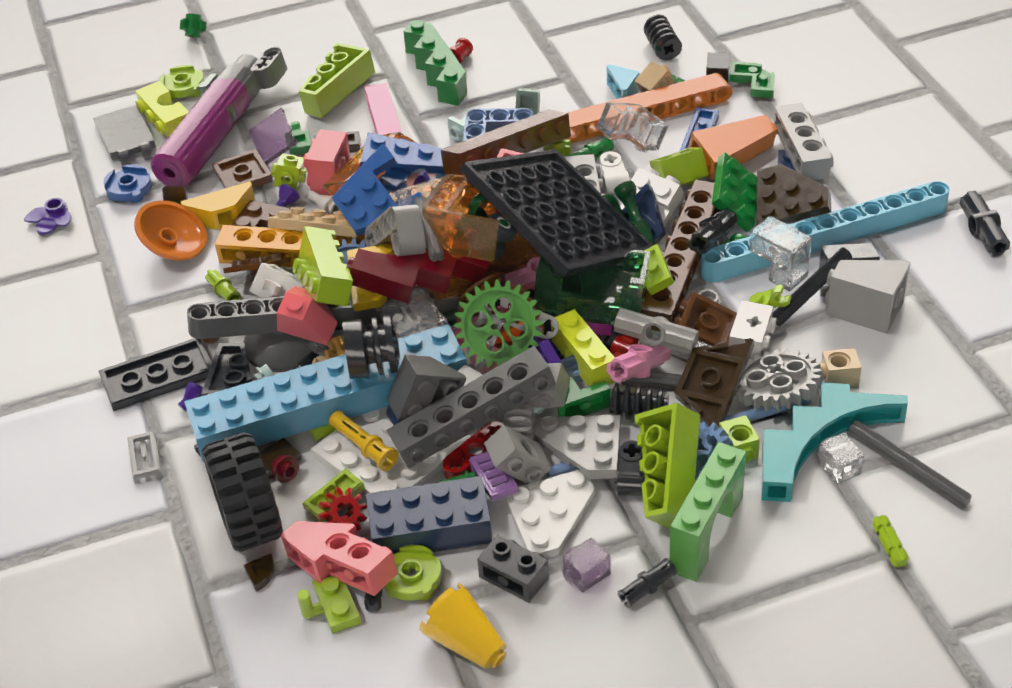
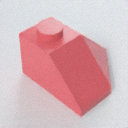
[277,286,337,346]

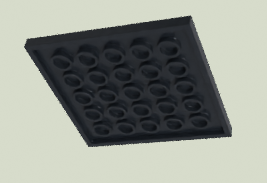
[459,149,653,278]

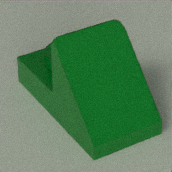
[558,377,610,417]

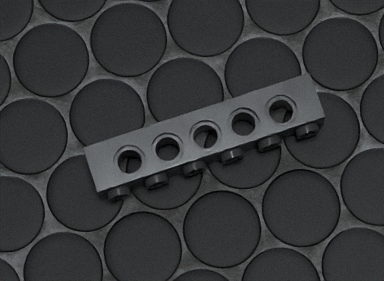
[386,346,556,469]

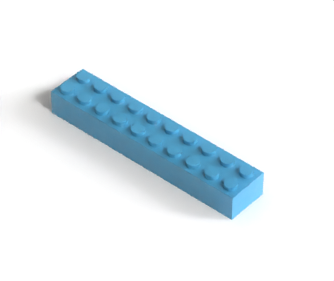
[184,324,467,462]

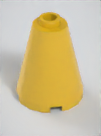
[419,583,507,669]

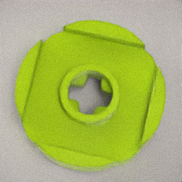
[159,65,205,100]
[384,545,442,601]

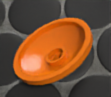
[134,201,207,261]

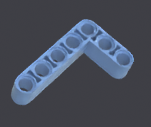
[460,108,534,202]

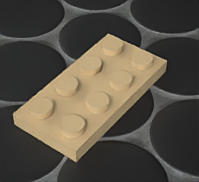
[268,207,364,238]

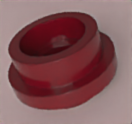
[271,455,299,483]

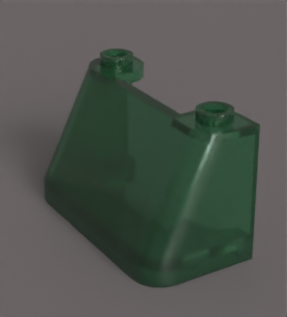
[534,250,651,326]

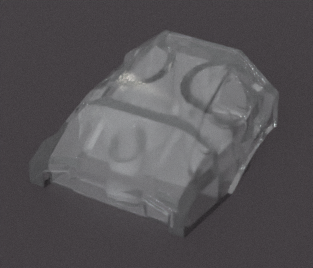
[376,288,448,338]

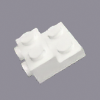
[621,167,684,228]

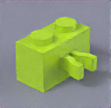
[649,147,709,185]

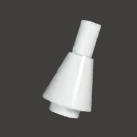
[308,191,339,214]

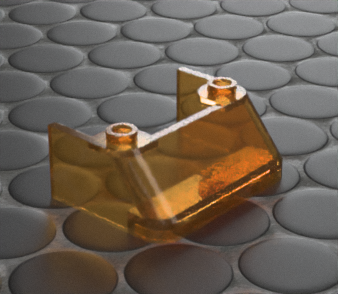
[422,174,500,262]

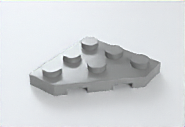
[535,415,621,479]

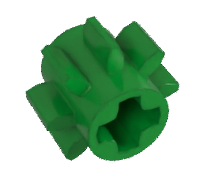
[179,13,207,38]

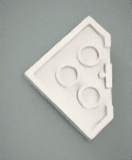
[504,469,595,559]

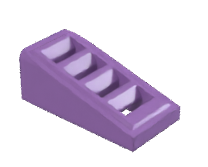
[469,451,519,501]

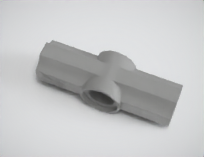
[614,308,699,354]

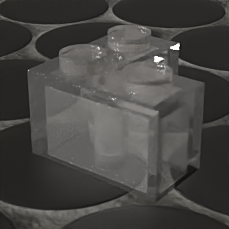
[597,102,668,152]
[750,216,812,292]

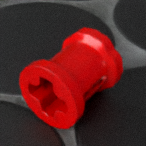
[449,37,473,63]

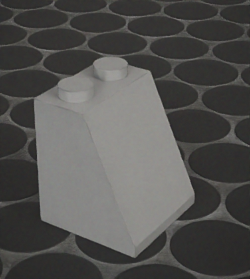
[824,260,911,334]

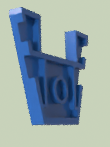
[332,143,433,236]

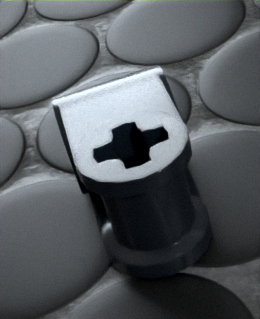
[617,440,645,496]

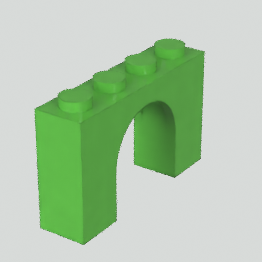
[669,442,746,582]

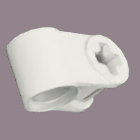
[600,152,630,195]

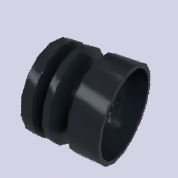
[342,315,400,379]

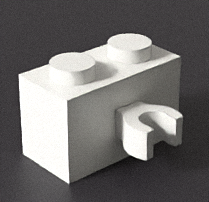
[249,263,305,298]

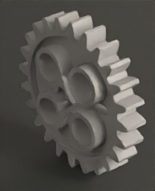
[735,349,823,411]

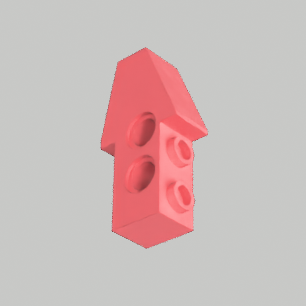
[281,521,398,596]

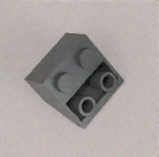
[387,354,467,421]

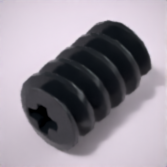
[643,14,682,60]
[609,383,669,420]

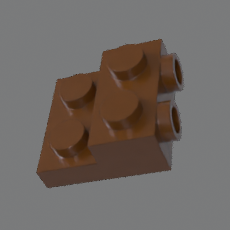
[672,291,737,347]

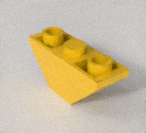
[181,182,255,230]

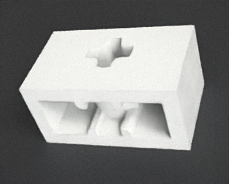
[729,301,777,360]

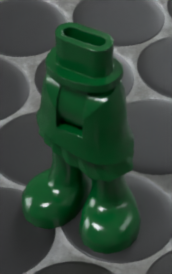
[603,181,655,263]

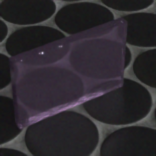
[249,108,297,165]

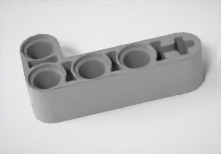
[365,205,426,256]

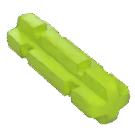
[872,514,909,568]

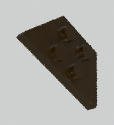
[674,338,755,427]

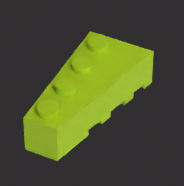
[298,42,375,118]
[293,226,353,306]
[635,403,700,529]

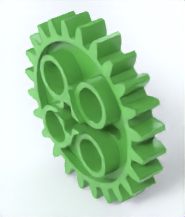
[454,279,543,368]

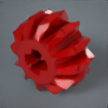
[317,487,368,532]

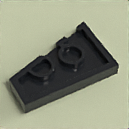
[201,343,252,396]

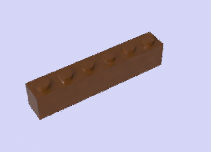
[440,110,571,178]

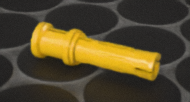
[329,410,399,471]

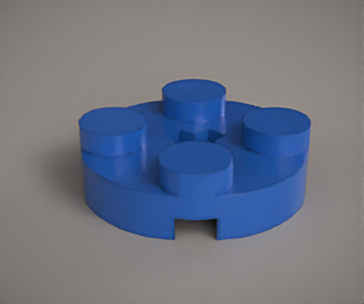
[103,164,152,203]

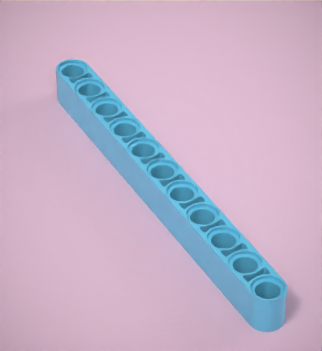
[701,181,950,283]

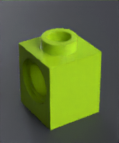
[719,415,760,463]

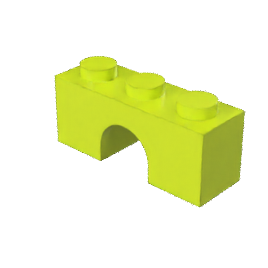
[135,81,188,138]
[551,309,616,387]

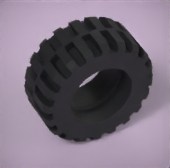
[202,432,283,552]

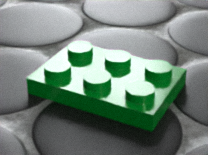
[711,152,757,232]

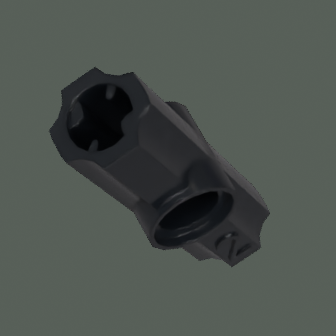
[959,190,1010,256]
[688,209,738,255]

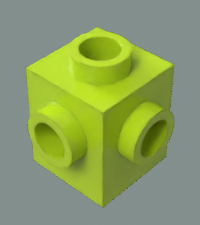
[271,154,307,190]

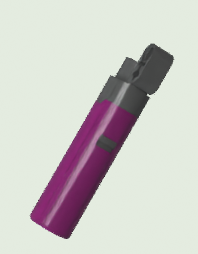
[150,47,288,187]

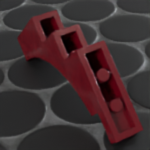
[346,210,500,304]

